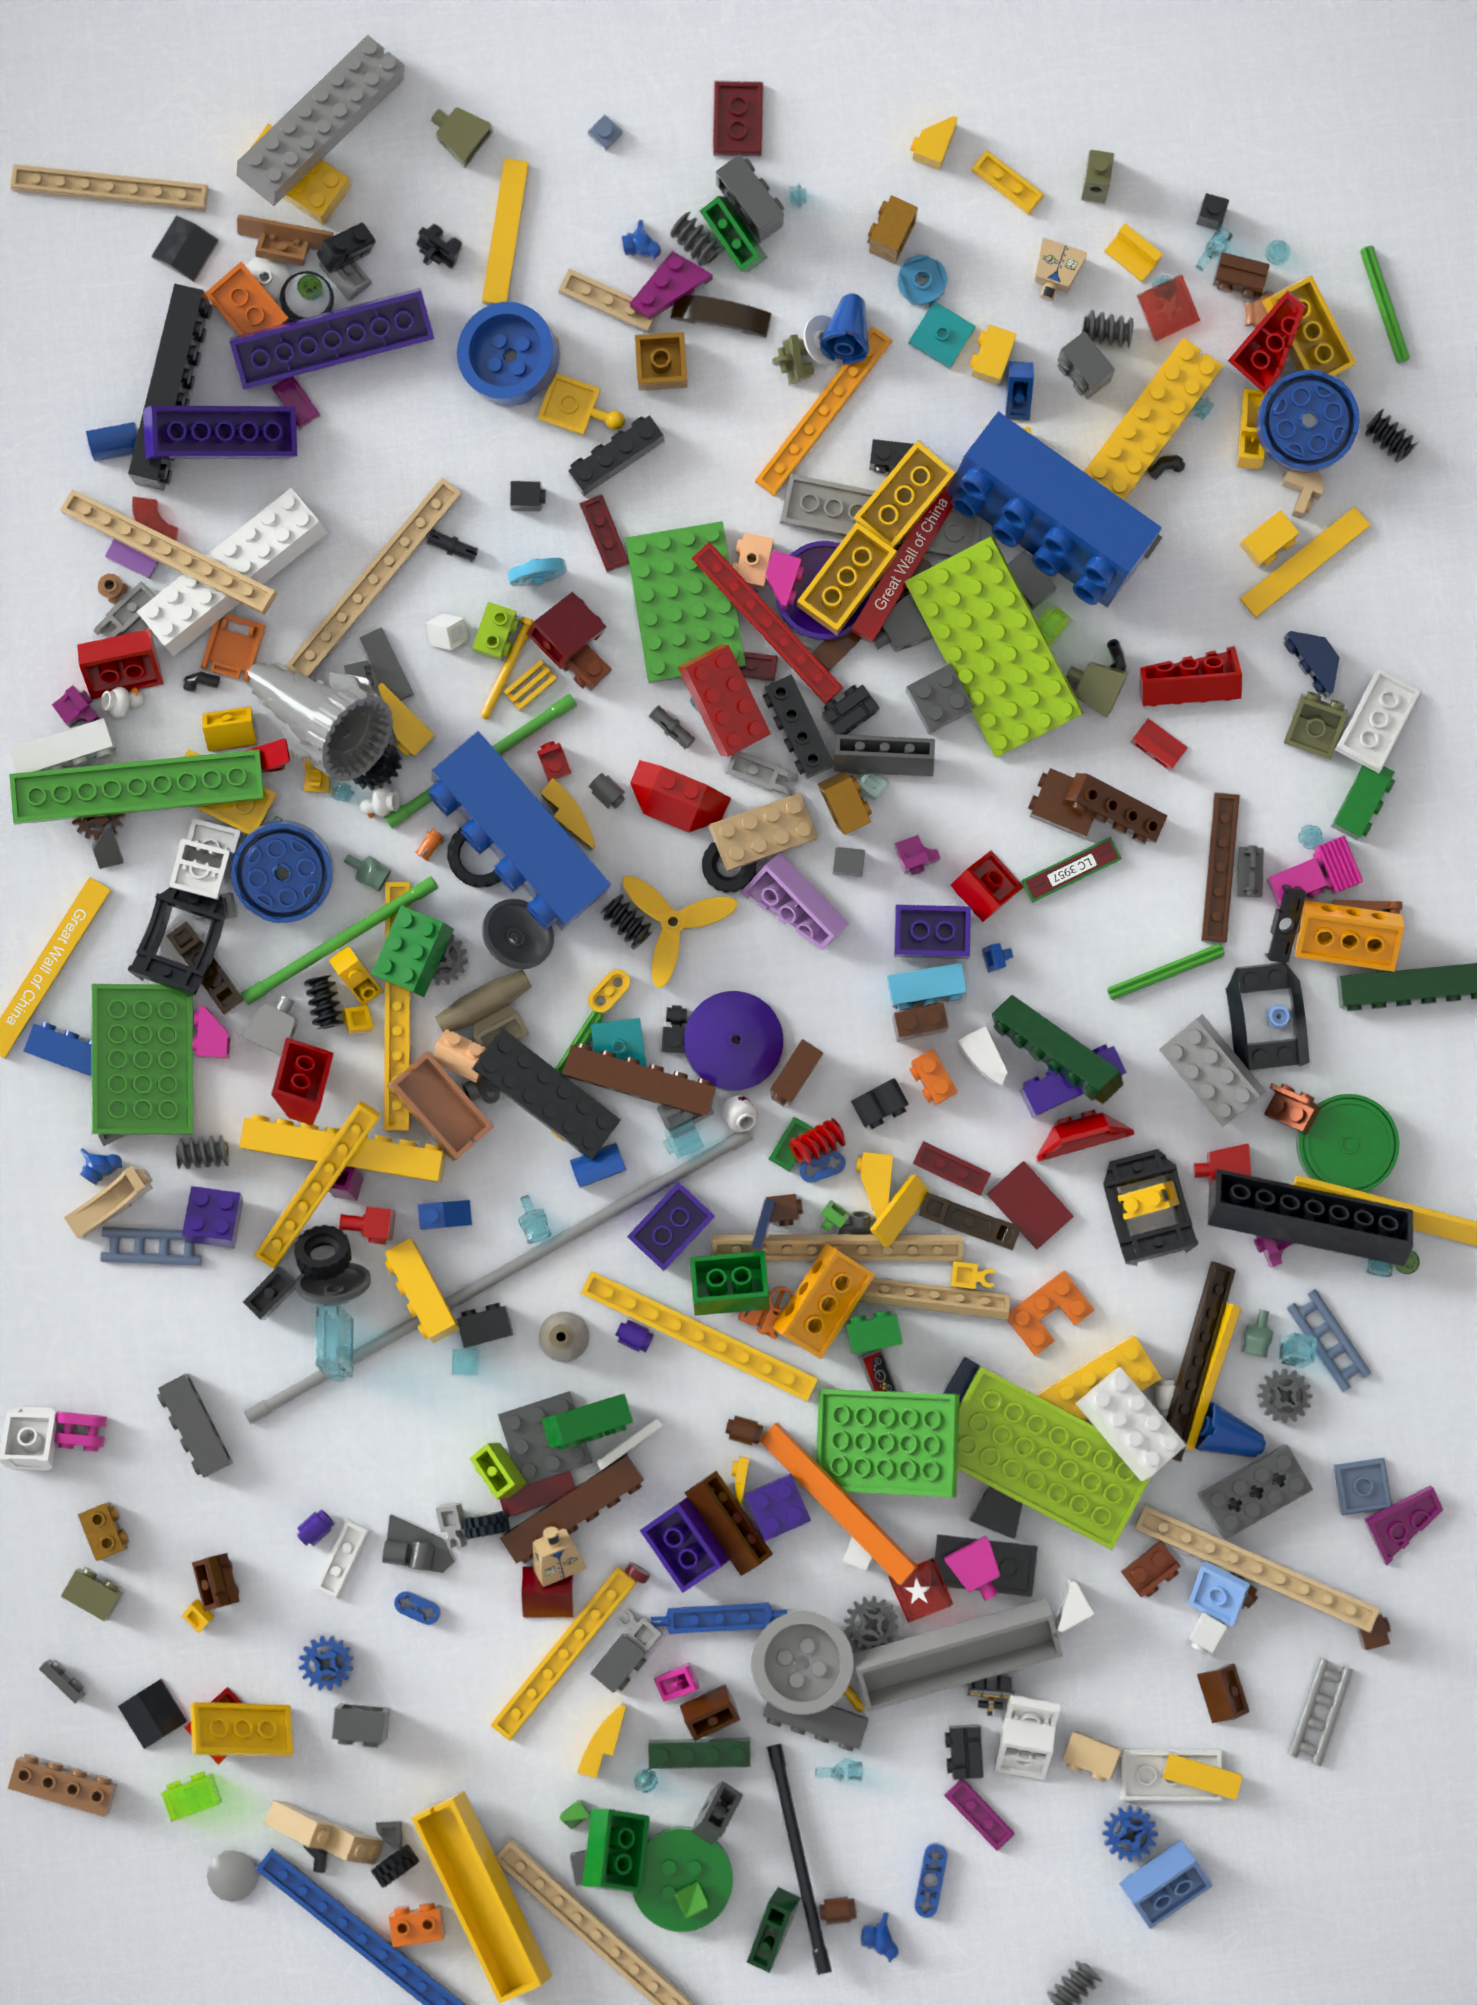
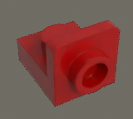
[537,741,572,782]

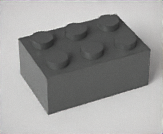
[716,154,784,243]

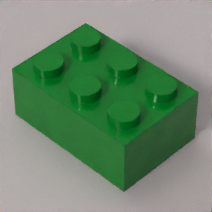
[371,905,454,997]
[690,1251,770,1316]
[845,1310,903,1354]
[541,1393,633,1451]
[582,1809,650,1893]

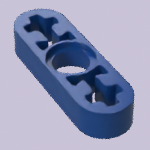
[914,1843,947,1918]

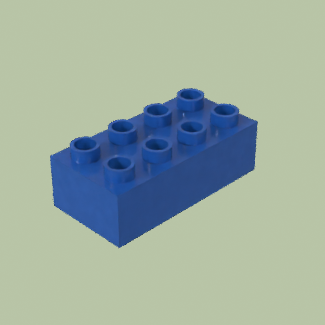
[947,411,1162,608]
[428,731,611,931]

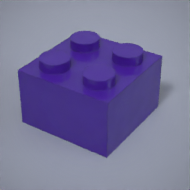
[182,1186,243,1249]
[745,1473,811,1541]

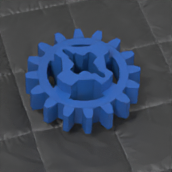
[299,1635,354,1691]
[1102,1805,1158,1862]

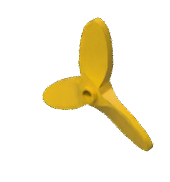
[622,876,738,988]

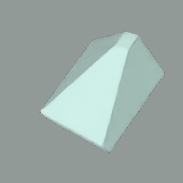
[858,773,889,800]

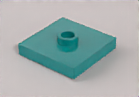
[908,301,976,369]
[590,1017,647,1067]

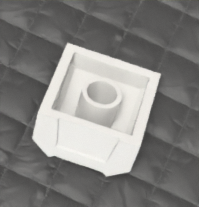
[957,1026,1008,1087]
[0,1407,57,1471]

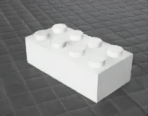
[1075,1367,1186,1482]

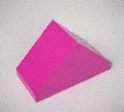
[653,1662,699,1702]

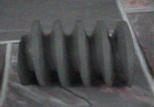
[670,212,724,266]
[1081,310,1134,349]
[176,1135,230,1170]
[1047,1961,1103,2005]

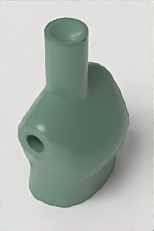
[344,854,391,892]
[1241,1309,1274,1358]

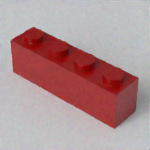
[1139,646,1242,706]

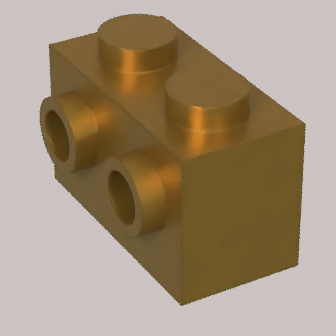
[77,1502,129,1561]

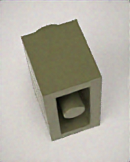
[60,1567,123,1621]

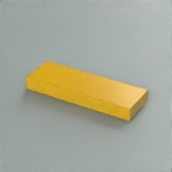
[971,150,1044,215]
[870,1174,930,1247]
[1162,1753,1243,1800]

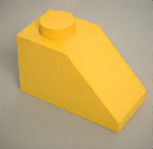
[910,116,958,170]

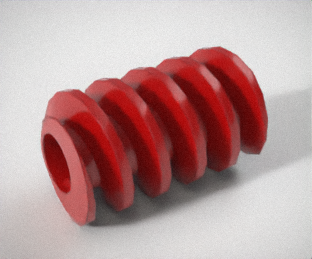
[789,1118,846,1165]

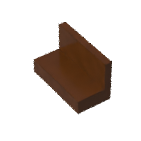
[1197,1663,1250,1723]

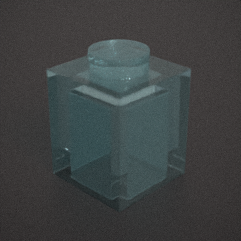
[663,1119,705,1160]
[1279,1333,1317,1368]
[452,1349,480,1375]

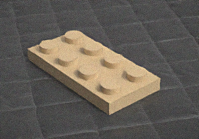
[708,793,818,872]

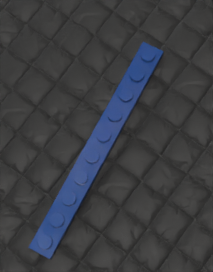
[255,1848,467,2005]

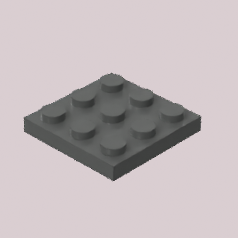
[498,1391,593,1485]

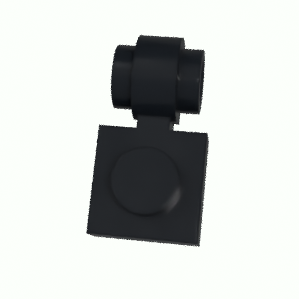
[661,1005,687,1053]

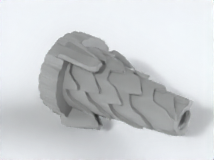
[248,662,393,781]

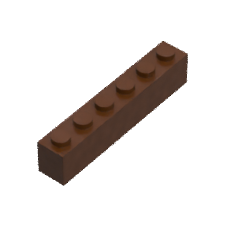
[563,1043,716,1118]
[500,1454,644,1564]

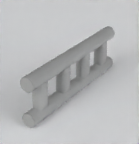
[1288,1658,1353,1766]

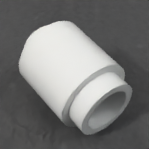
[1155,1380,1176,1416]

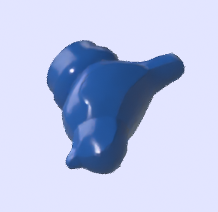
[622,220,661,259]
[80,1148,123,1185]
[861,1912,899,1963]

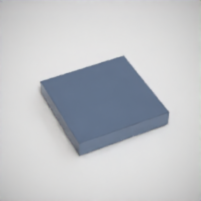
[1333,1457,1392,1515]

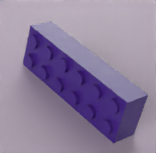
[143,405,298,459]

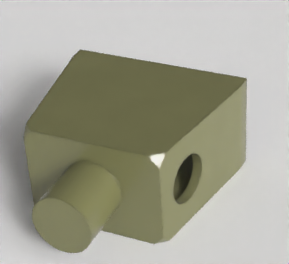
[431,107,493,168]
[1081,150,1114,204]
[1066,662,1129,718]

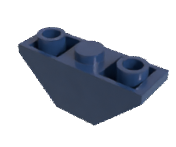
[1284,631,1340,698]

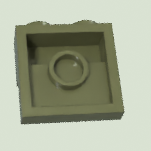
[1284,691,1348,760]

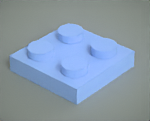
[1188,1561,1250,1627]

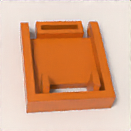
[201,614,266,682]

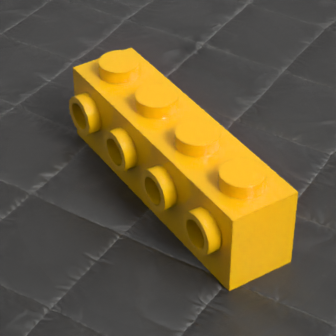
[384,1238,460,1343]

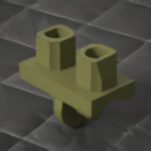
[772,334,814,385]

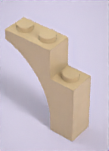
[64,1166,153,1239]
[264,1800,384,1865]

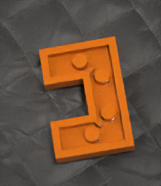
[1007,1270,1094,1356]

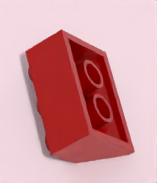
[77,629,164,699]
[271,1037,334,1126]

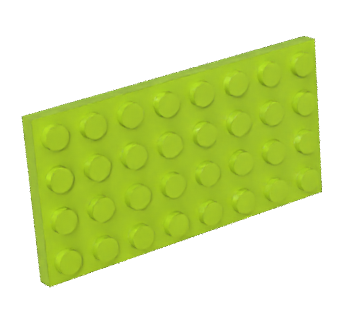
[904,535,1084,758]
[957,1366,1151,1550]

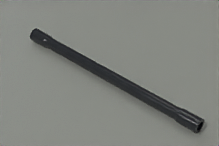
[767,1743,832,1975]

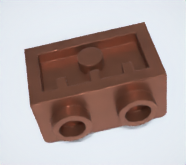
[562,645,612,691]
[1264,1083,1321,1134]
[1121,1541,1181,1598]

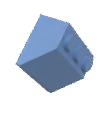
[1119,1840,1212,1929]

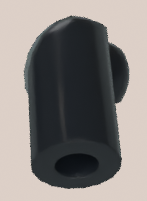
[303,1845,328,1873]

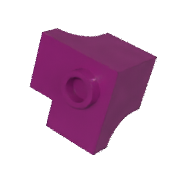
[51,685,100,728]
[894,835,940,875]
[1253,1235,1295,1267]

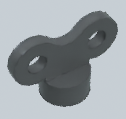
[462,1077,500,1104]
[838,1211,873,1235]

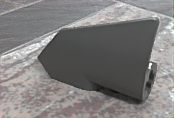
[382,1514,455,1573]

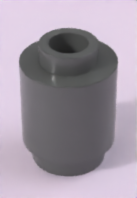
[589,773,625,809]

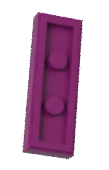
[944,1779,1015,1851]

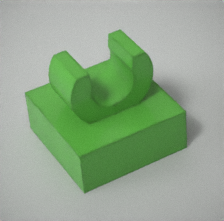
[821,1200,851,1232]

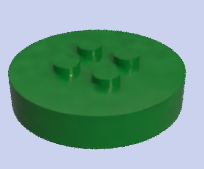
[1296,1094,1399,1192]
[633,1826,733,1932]

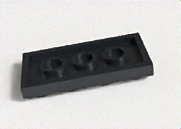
[931,1534,1038,1597]

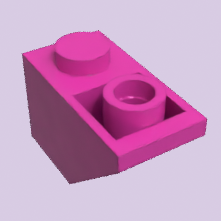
[765,550,805,611]
[192,1006,231,1059]

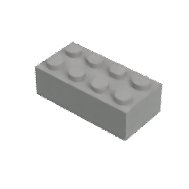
[1159,1014,1266,1127]

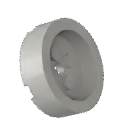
[751,1611,854,1715]

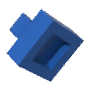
[982,943,1014,973]

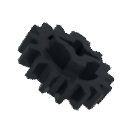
[352,743,402,791]

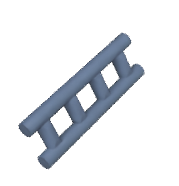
[100,1227,202,1266]
[1287,1289,1372,1392]

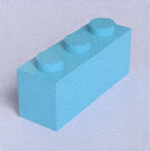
[887,963,967,1010]

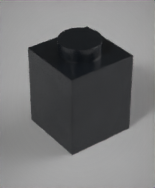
[1196,193,1229,231]
[510,481,546,511]

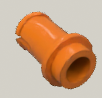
[415,828,444,861]

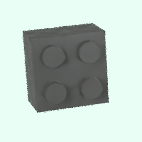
[1057,331,1115,399]
[906,663,974,734]
[332,1703,390,1747]

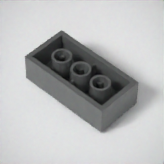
[1197,1444,1313,1540]

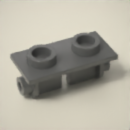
[1237,845,1264,897]

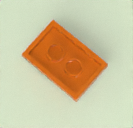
[205,261,290,336]

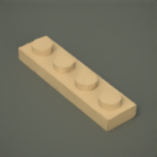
[559,269,655,333]

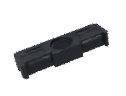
[1265,884,1306,963]

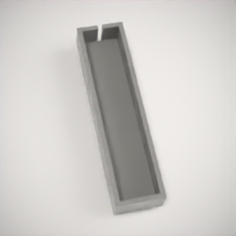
[236,35,405,206]
[853,1599,1063,1712]

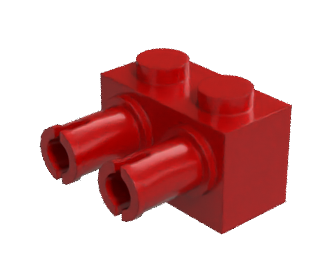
[339,1206,396,1245]

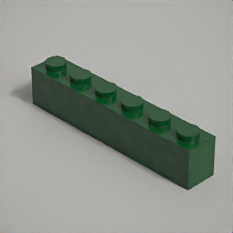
[1336,963,1477,1011]
[991,995,1124,1104]

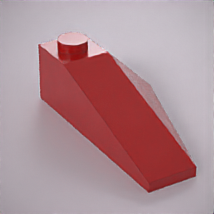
[1228,290,1307,393]

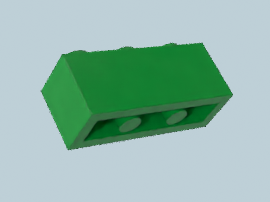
[699,196,768,272]
[1331,765,1395,840]

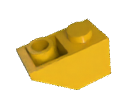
[329,945,383,1006]

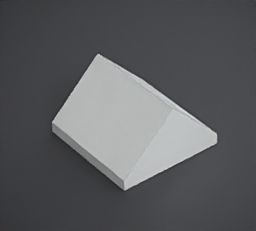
[1055,1578,1094,1632]

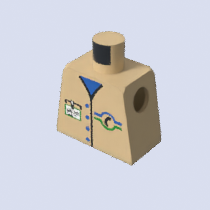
[1035,237,1087,301]
[533,1527,587,1587]

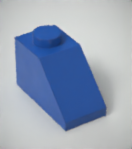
[1005,361,1034,421]
[418,1200,472,1230]

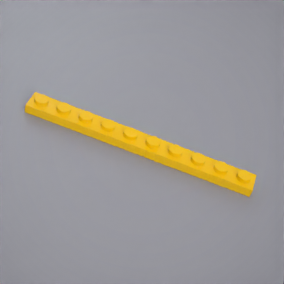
[384,882,411,1131]
[581,1271,818,1401]

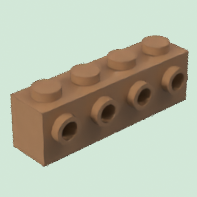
[7,1754,117,1817]

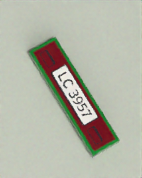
[1021,837,1122,903]

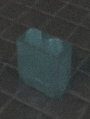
[315,1305,354,1382]

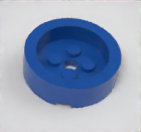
[457,302,560,406]
[1256,370,1360,473]
[231,820,334,923]

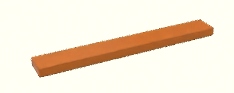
[760,1422,918,1585]

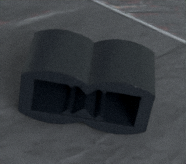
[851,1078,909,1130]

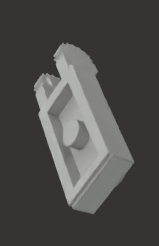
[94,581,155,638]
[726,751,799,796]

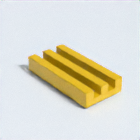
[503,660,557,711]

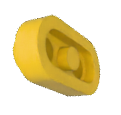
[588,969,630,1013]

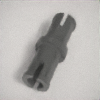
[648,705,696,750]

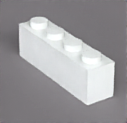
[9,718,117,773]

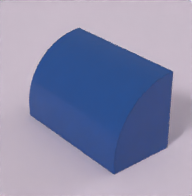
[86,422,139,461]
[570,1143,627,1188]

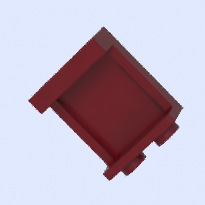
[526,591,607,669]

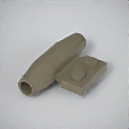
[435,969,532,1049]

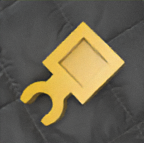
[950,1261,995,1289]

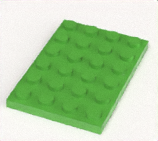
[625,521,746,683]
[91,984,193,1135]
[816,1389,960,1497]

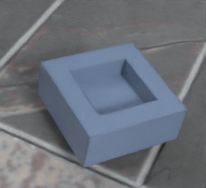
[588,114,623,151]

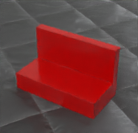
[1130,718,1188,771]

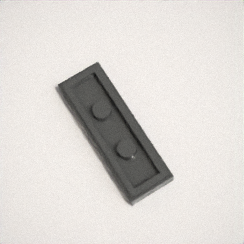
[360,627,414,701]

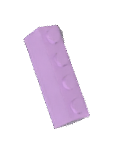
[740,853,849,950]

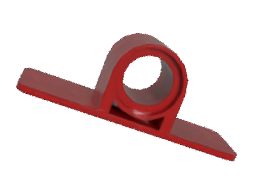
[245,739,290,773]

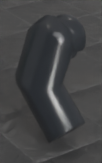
[1148,455,1185,480]
[1107,639,1126,670]
[183,672,220,692]

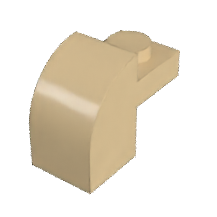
[1282,470,1323,519]

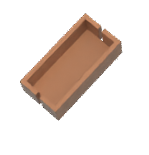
[387,1051,494,1161]

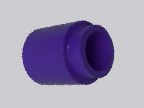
[615,1320,654,1353]
[297,1509,335,1546]

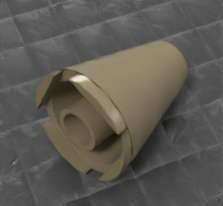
[539,1312,589,1362]

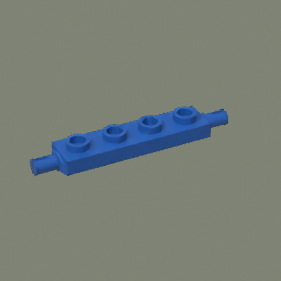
[651,1602,787,1634]

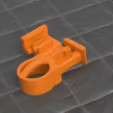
[738,1286,793,1339]

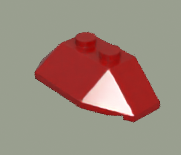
[630,760,731,833]
[1035,1109,1135,1162]

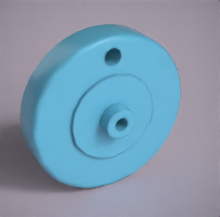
[507,558,567,586]

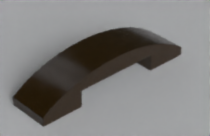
[670,295,771,338]
[167,921,244,1015]
[919,1192,1021,1251]

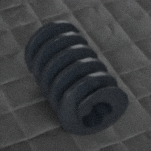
[1365,408,1419,463]
[600,894,653,950]
[304,975,344,1029]

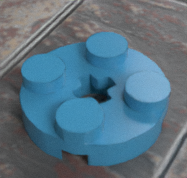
[898,255,947,305]

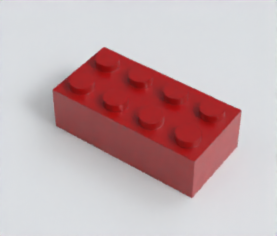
[678,644,771,757]

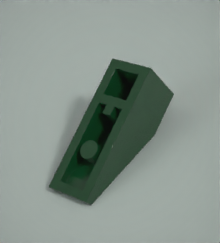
[747,1887,801,1973]

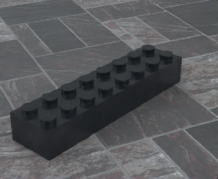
[128,283,212,491]
[1208,1169,1413,1266]

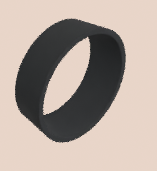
[280,271,334,321]

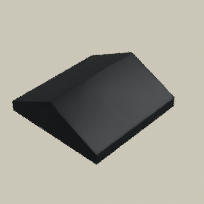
[151,215,219,282]
[118,1679,188,1749]

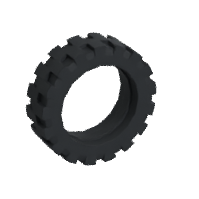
[447,825,501,888]

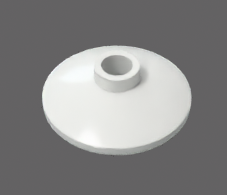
[246,257,291,302]
[803,315,838,364]

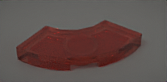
[132,496,179,541]

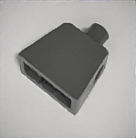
[873,594,933,652]

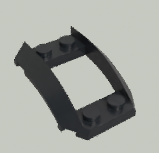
[127,885,225,997]
[1225,962,1310,1071]
[1103,1149,1198,1266]

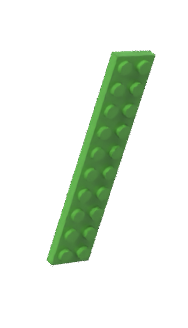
[9,750,264,825]

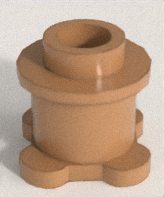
[98,573,128,604]

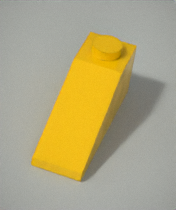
[377,683,435,757]
[856,1152,893,1220]

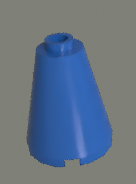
[820,293,869,364]
[1195,1402,1266,1457]

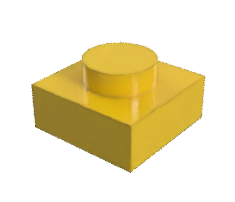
[342,1005,374,1035]
[181,1599,215,1634]

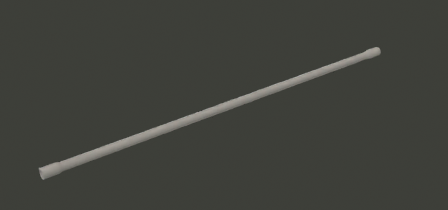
[244,1131,753,1424]

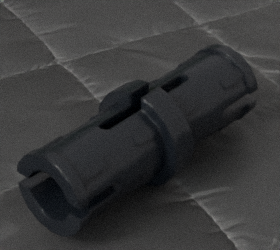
[427,529,479,563]

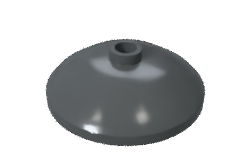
[482,899,554,969]
[295,1263,371,1306]

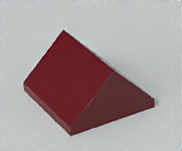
[521,1566,573,1618]

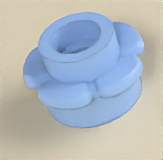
[1266,1004,1291,1029]

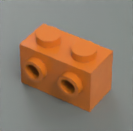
[909,1049,958,1106]
[389,1903,445,1947]

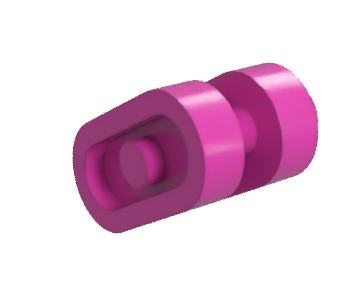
[55,1412,107,1452]

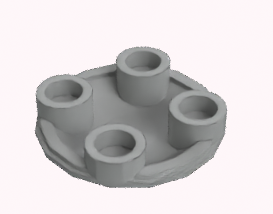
[207,1850,258,1902]

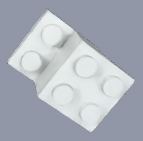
[169,818,242,900]
[995,1695,1061,1780]

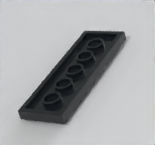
[471,1028,621,1160]

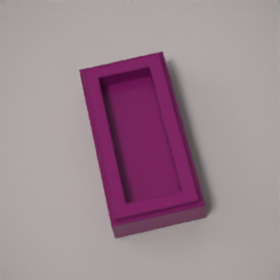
[272,376,320,429]

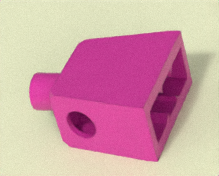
[943,1535,1000,1601]

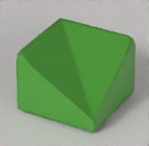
[560,1800,591,1829]
[675,1881,709,1918]

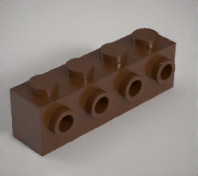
[1065,773,1168,845]
[684,1471,773,1576]

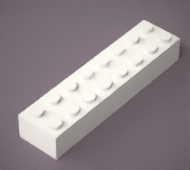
[137,488,327,657]

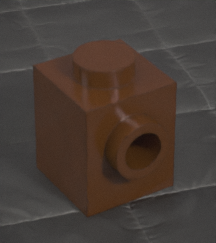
[766,1194,803,1226]
[1356,1613,1391,1650]

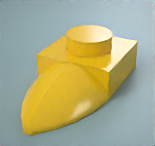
[731,1456,749,1506]

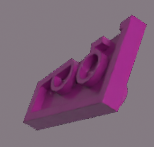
[630,251,713,320]
[1364,1485,1444,1565]

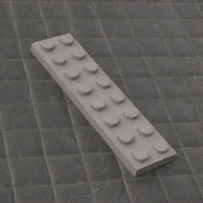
[780,474,982,557]

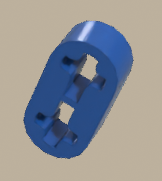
[799,1152,846,1183]
[394,1591,441,1625]

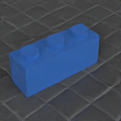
[23,1021,91,1076]

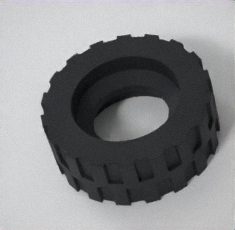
[702,842,756,893]
[294,1225,352,1280]

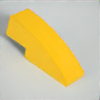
[1237,389,1268,470]
[540,778,596,850]
[577,1703,627,1778]

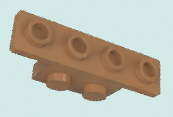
[237,214,334,266]

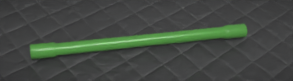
[384,693,578,829]
[241,876,439,1005]

